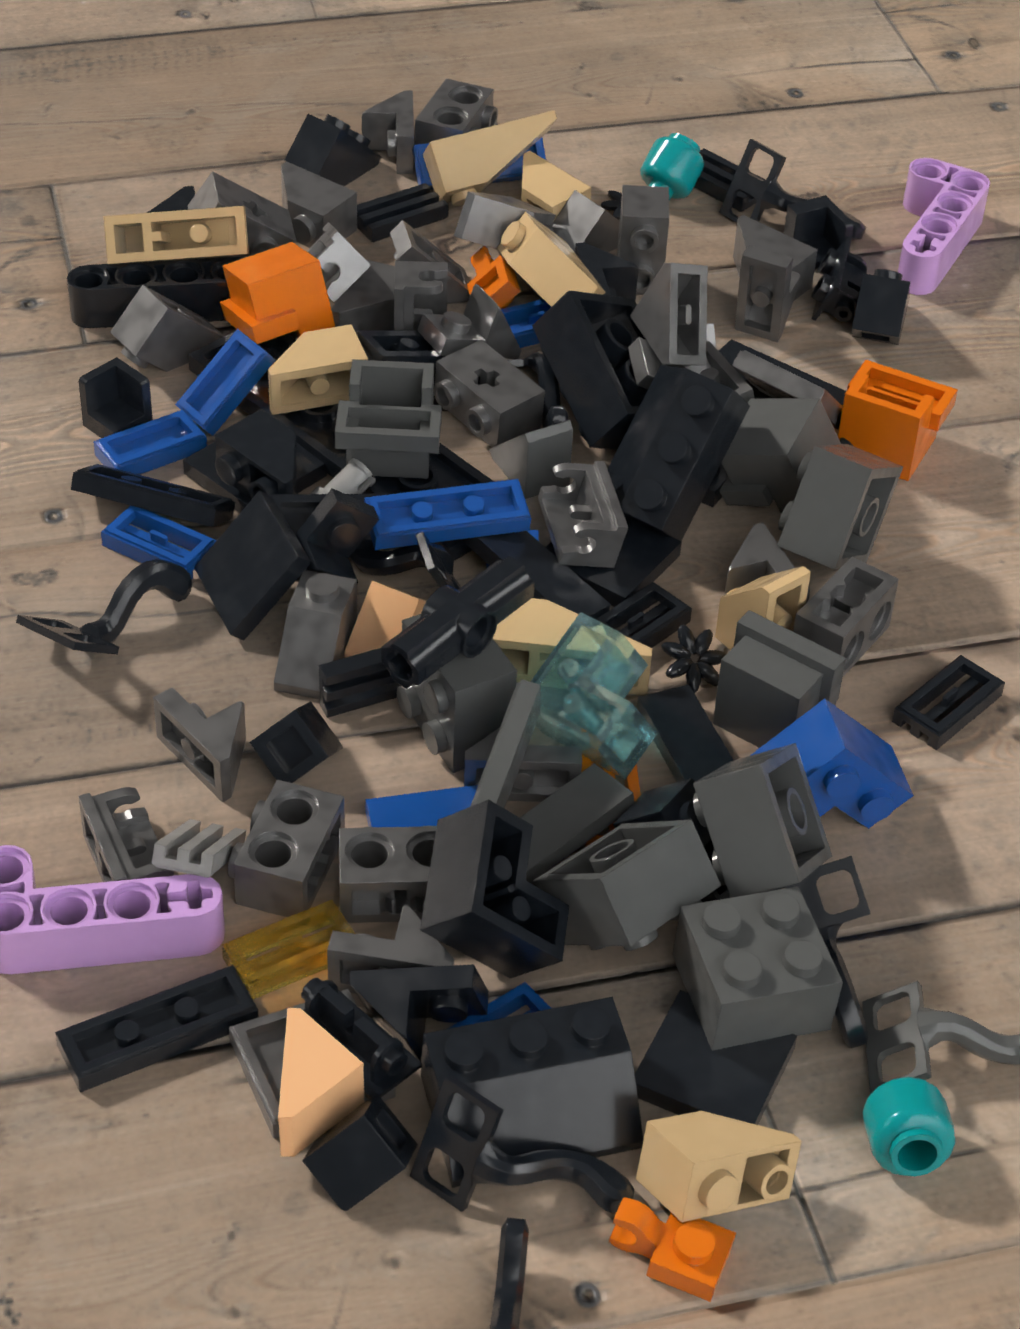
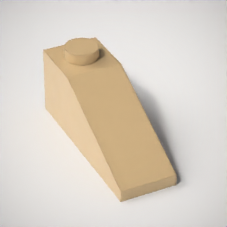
[423,110,557,206]
[103,206,249,264]
[497,212,605,307]
[493,598,652,695]

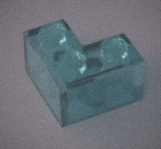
[530,612,658,780]

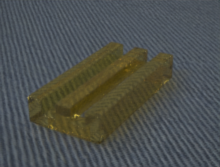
[222,899,355,1000]

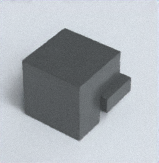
[335,359,442,479]
[720,398,841,514]
[713,610,846,748]

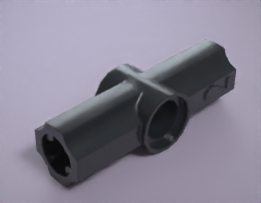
[381,556,535,689]

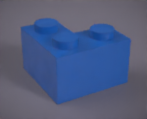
[750,698,914,829]

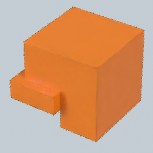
[220,242,336,344]
[838,360,958,481]

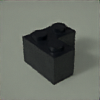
[420,799,570,979]

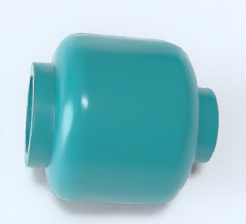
[640,133,705,201]
[863,1077,956,1177]

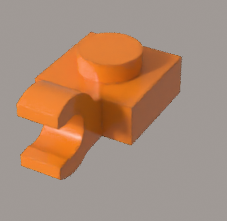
[467,246,521,309]
[609,1198,736,1302]

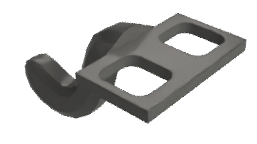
[862,981,1020,1094]

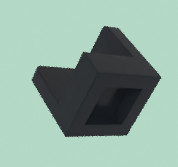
[784,195,854,269]
[78,357,153,438]
[250,701,343,783]
[302,1093,418,1211]

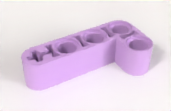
[898,158,990,295]
[0,845,225,974]

